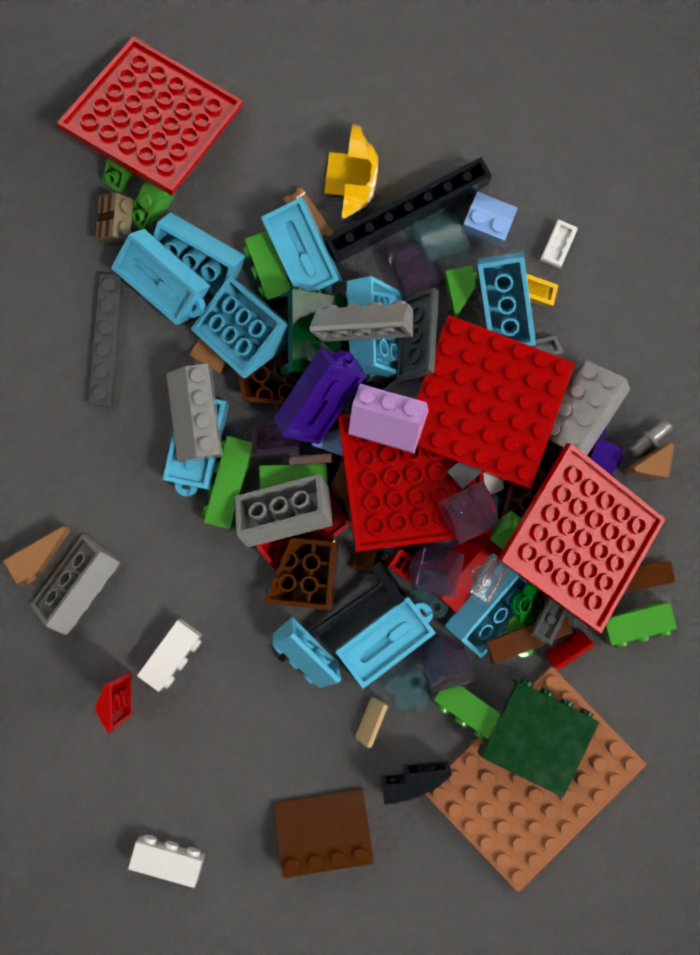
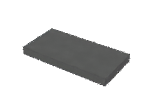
[396,288,439,384]

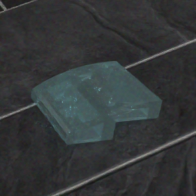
[412,211,470,263]

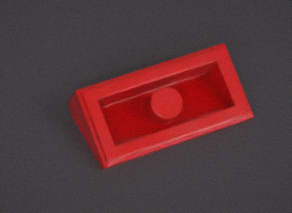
[545,630,595,670]

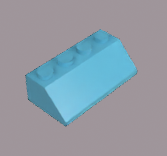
[153,212,246,296]
[445,562,539,658]

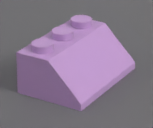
[348,384,429,453]

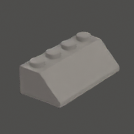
[310,301,413,342]
[166,363,223,463]
[30,533,120,636]

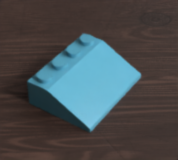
[191,276,288,378]
[346,276,403,377]

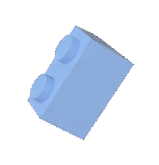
[461,191,517,248]

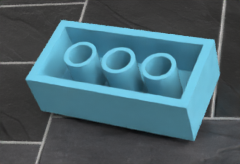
[478,251,536,346]

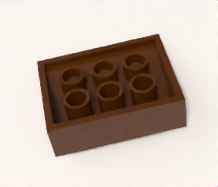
[274,788,374,879]

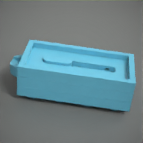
[261,197,342,295]
[111,229,210,325]
[163,399,229,496]
[336,596,436,689]

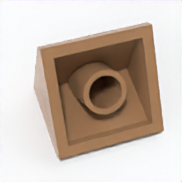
[622,442,674,481]

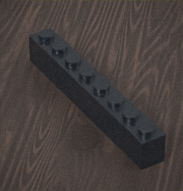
[325,157,492,265]

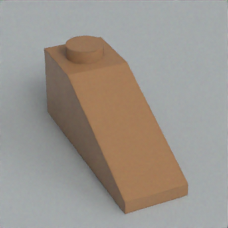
[4,527,70,585]

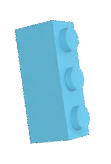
[272,617,341,688]

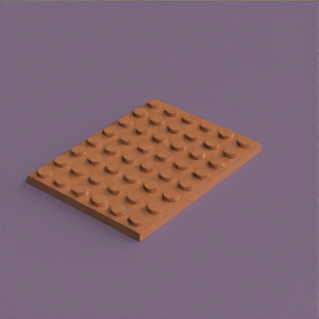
[425,666,647,893]

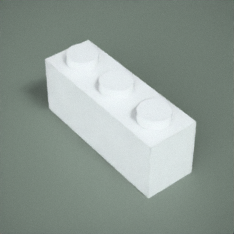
[137,619,202,692]
[128,835,205,888]

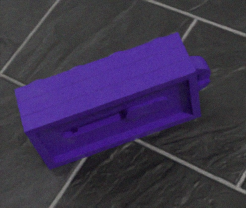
[274,348,367,444]

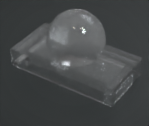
[469,553,508,605]

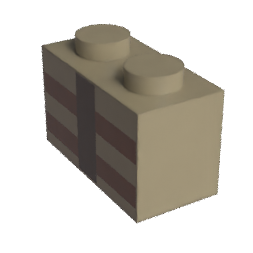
[95,193,133,245]

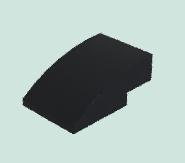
[381,761,452,805]

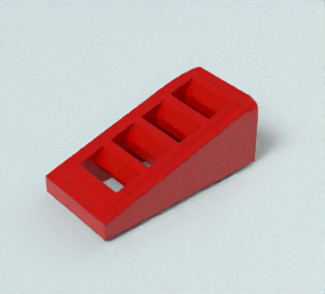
[384,547,432,589]

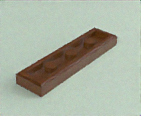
[485,614,573,664]

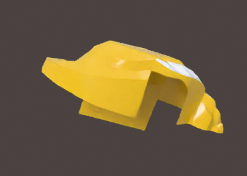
[324,124,378,219]

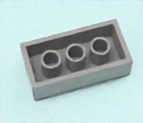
[547,361,630,455]
[235,474,333,547]

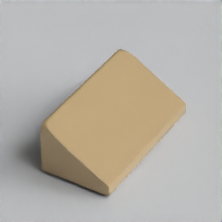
[356,697,388,748]

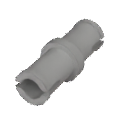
[629,419,672,458]

